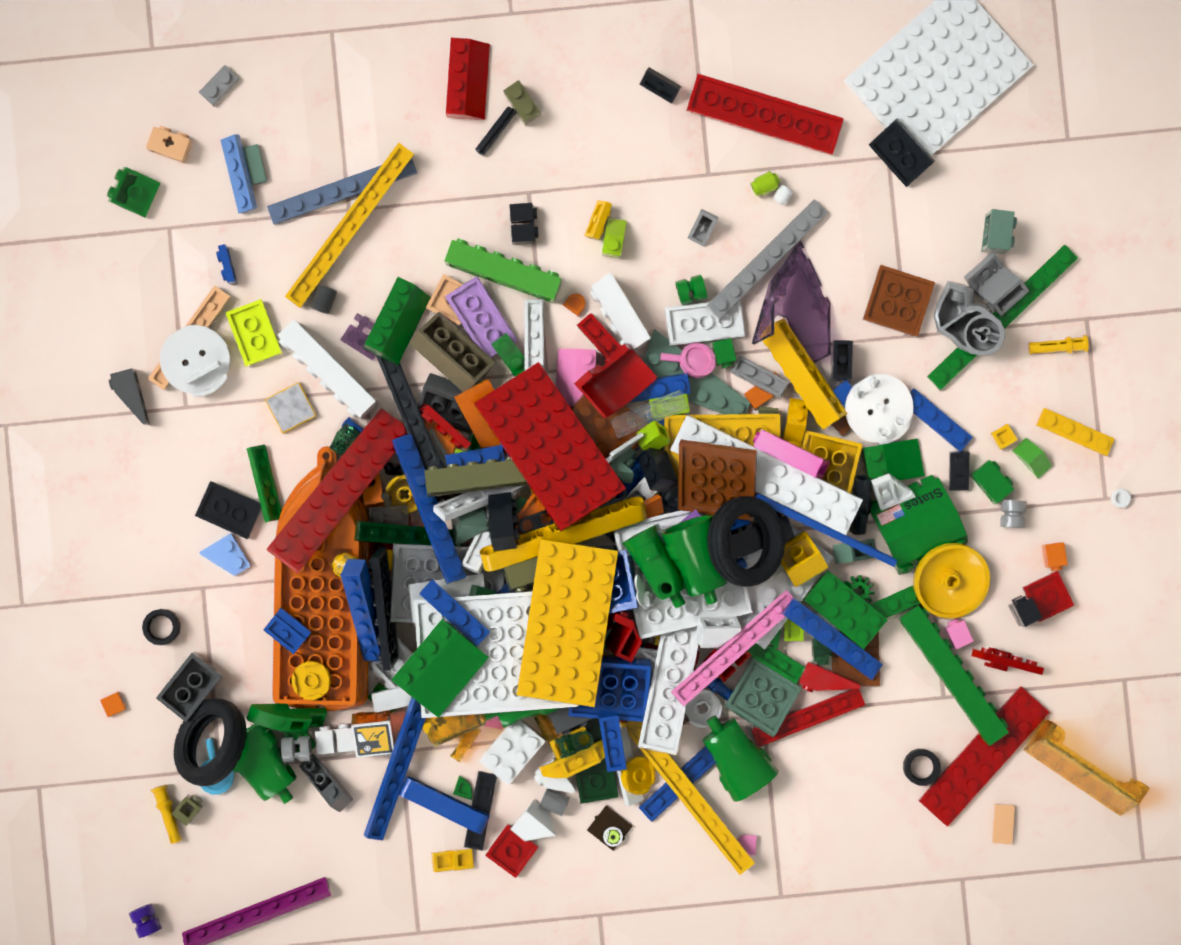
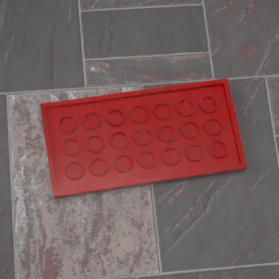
[474,362,626,532]

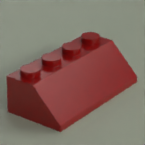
[445,37,490,120]

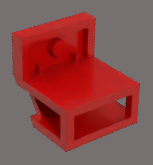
[605,611,642,663]

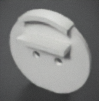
[160,325,230,397]
[845,374,913,445]

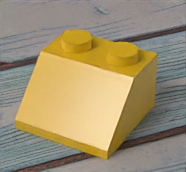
[781,531,829,588]

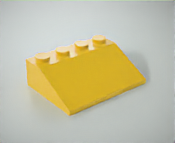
[802,430,863,493]

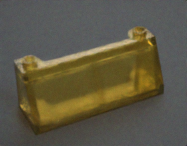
[1023,719,1150,816]

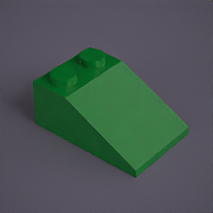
[861,438,925,486]

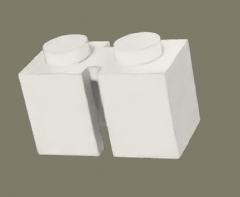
[315,723,355,755]

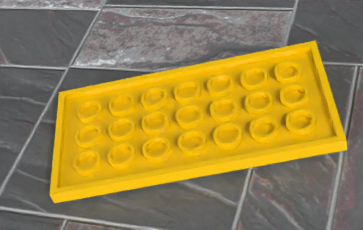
[517,539,618,707]

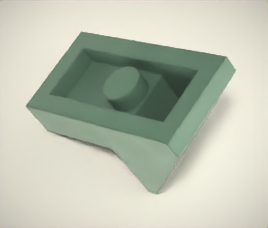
[610,448,636,483]

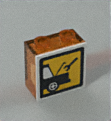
[351,710,395,758]

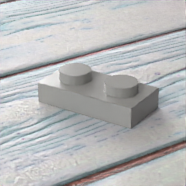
[199,65,239,106]

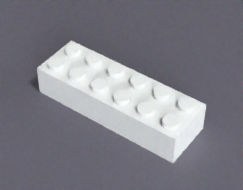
[277,319,379,419]

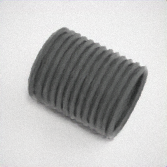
[310,284,338,314]

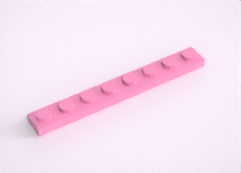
[671,590,793,707]

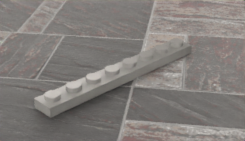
[706,199,828,320]

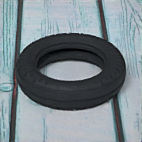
[707,496,785,587]
[173,698,247,786]

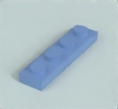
[220,134,257,214]

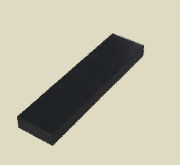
[464,771,497,851]

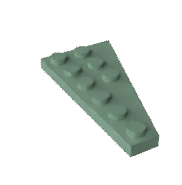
[643,329,750,414]

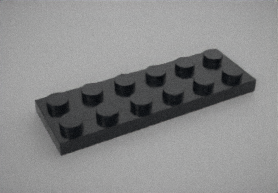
[368,546,399,671]

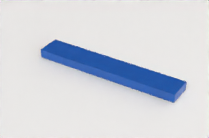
[639,746,715,822]

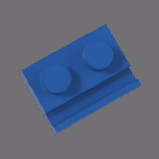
[263,607,312,654]

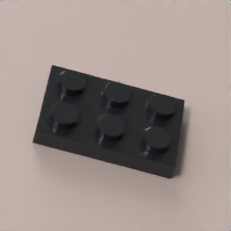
[868,118,935,187]
[195,481,262,539]

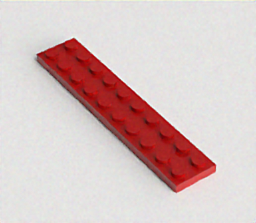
[266,408,408,574]

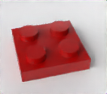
[1022,571,1075,622]
[485,824,539,878]

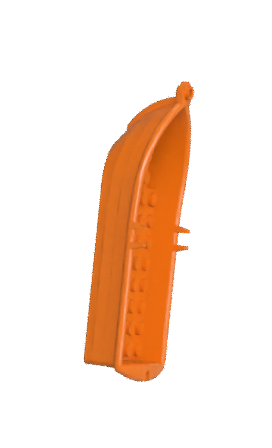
[272,446,372,711]

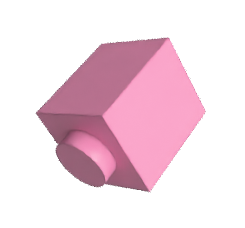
[944,618,974,649]

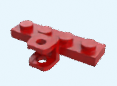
[971,647,1044,675]

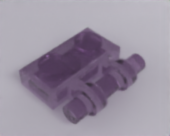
[340,313,376,361]

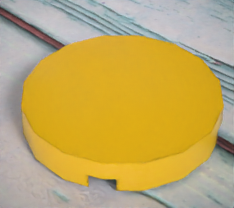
[292,661,331,700]
[621,756,655,795]

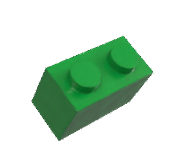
[970,460,1014,504]

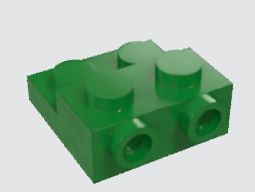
[106,167,161,218]

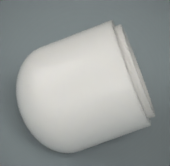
[774,185,793,205]

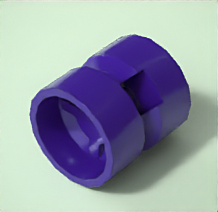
[128,903,162,938]

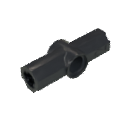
[849,475,872,535]

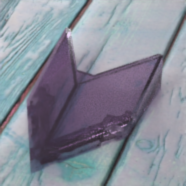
[751,241,831,363]

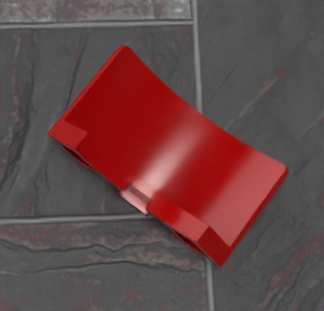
[574,343,657,418]

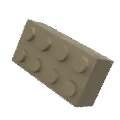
[409,312,496,392]

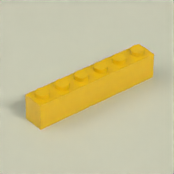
[759,318,848,430]

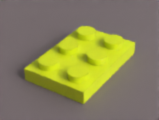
[225,299,282,367]

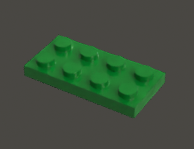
[803,570,888,650]

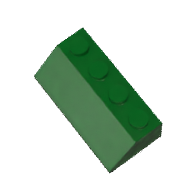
[363,277,431,365]

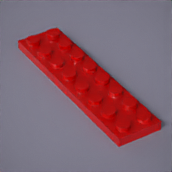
[686,74,844,156]
[918,686,1050,827]

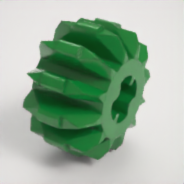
[844,575,875,602]

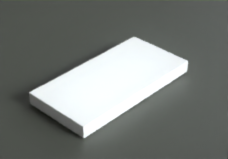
[664,299,746,346]
[407,573,485,623]

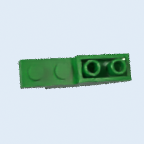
[491,333,525,377]
[246,703,328,733]

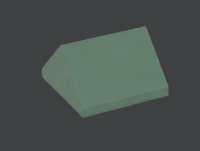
[451,506,489,545]

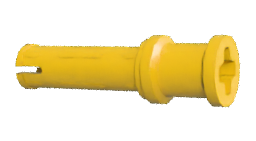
[1028,335,1089,355]
[151,784,182,844]

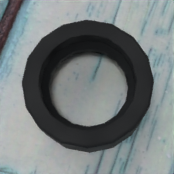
[142,609,181,646]
[903,748,941,786]

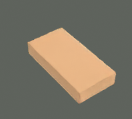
[992,804,1015,844]

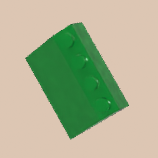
[391,619,489,718]

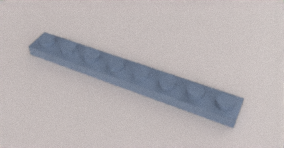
[267,158,418,225]

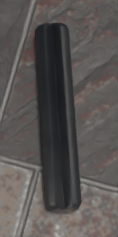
[475,106,516,156]

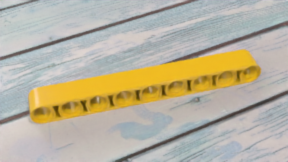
[479,497,647,571]

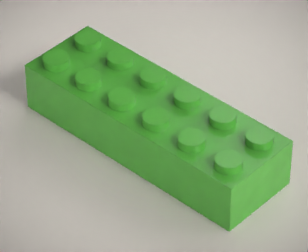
[444,238,562,303]

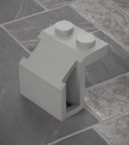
[964,252,1029,317]

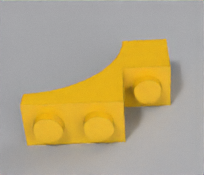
[782,398,808,447]

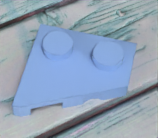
[199,533,251,576]

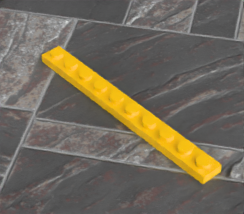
[285,143,414,308]
[620,721,755,875]

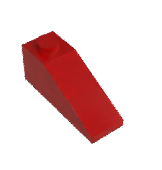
[799,661,863,692]

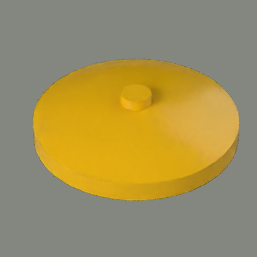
[913,543,990,618]

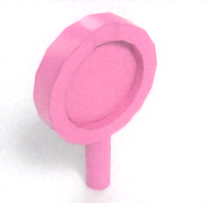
[660,342,716,379]

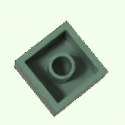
[981,209,1017,255]

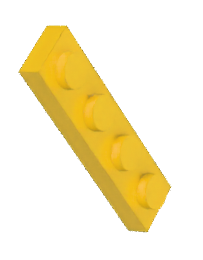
[1035,408,1114,456]

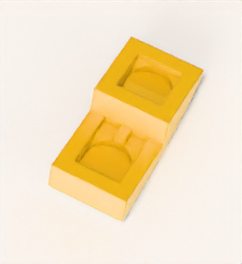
[431,848,474,872]

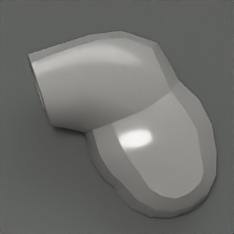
[934,280,1005,355]

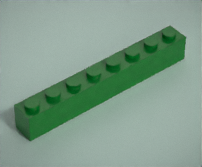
[898,605,1009,746]

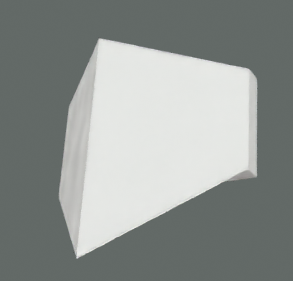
[510,799,556,841]

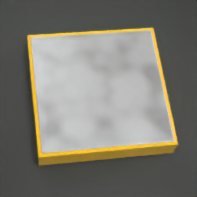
[265,382,317,434]

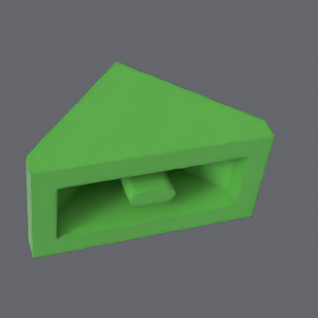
[1012,438,1052,479]

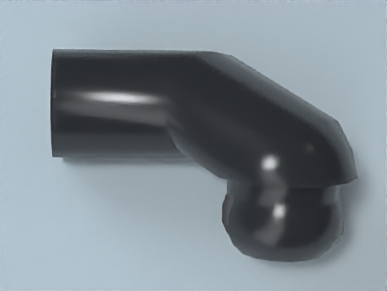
[384,462,404,475]

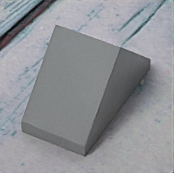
[688,209,719,246]

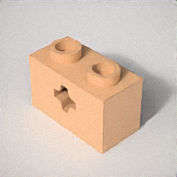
[146,126,193,163]

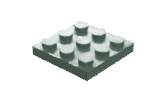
[724,658,802,737]

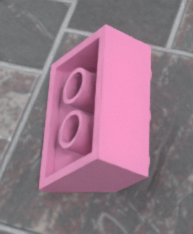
[556,349,597,407]

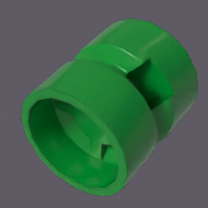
[675,274,708,305]

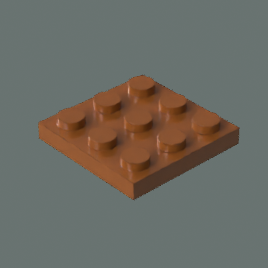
[862,265,935,337]

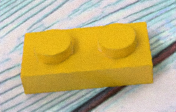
[584,200,612,240]

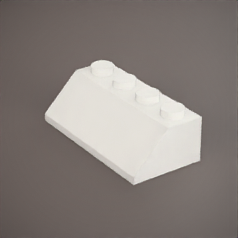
[590,272,651,351]

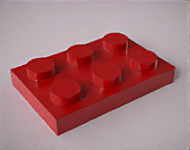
[420,404,471,449]

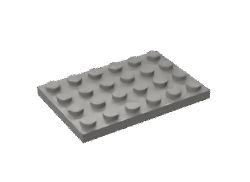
[388,543,505,623]

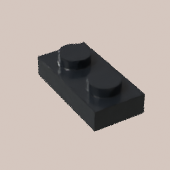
[639,67,682,104]
[949,451,970,491]

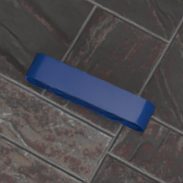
[399,776,490,834]

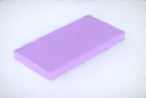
[444,276,518,358]

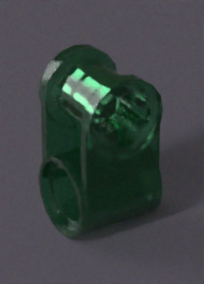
[554,730,594,758]

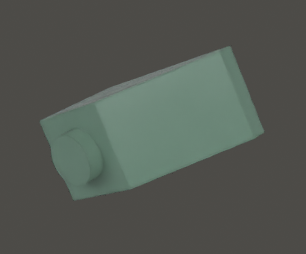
[833,538,876,564]

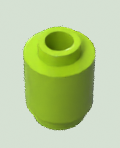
[750,171,780,196]

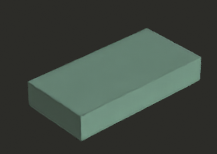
[243,144,267,185]

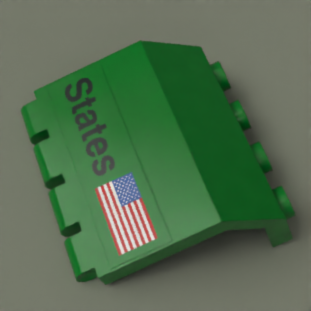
[870,475,968,575]

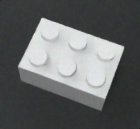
[479,719,546,786]

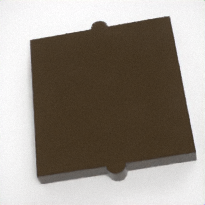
[587,805,632,851]

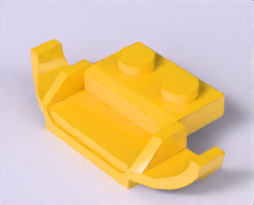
[539,726,605,778]

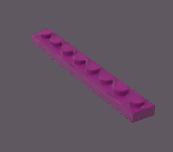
[182,877,331,945]

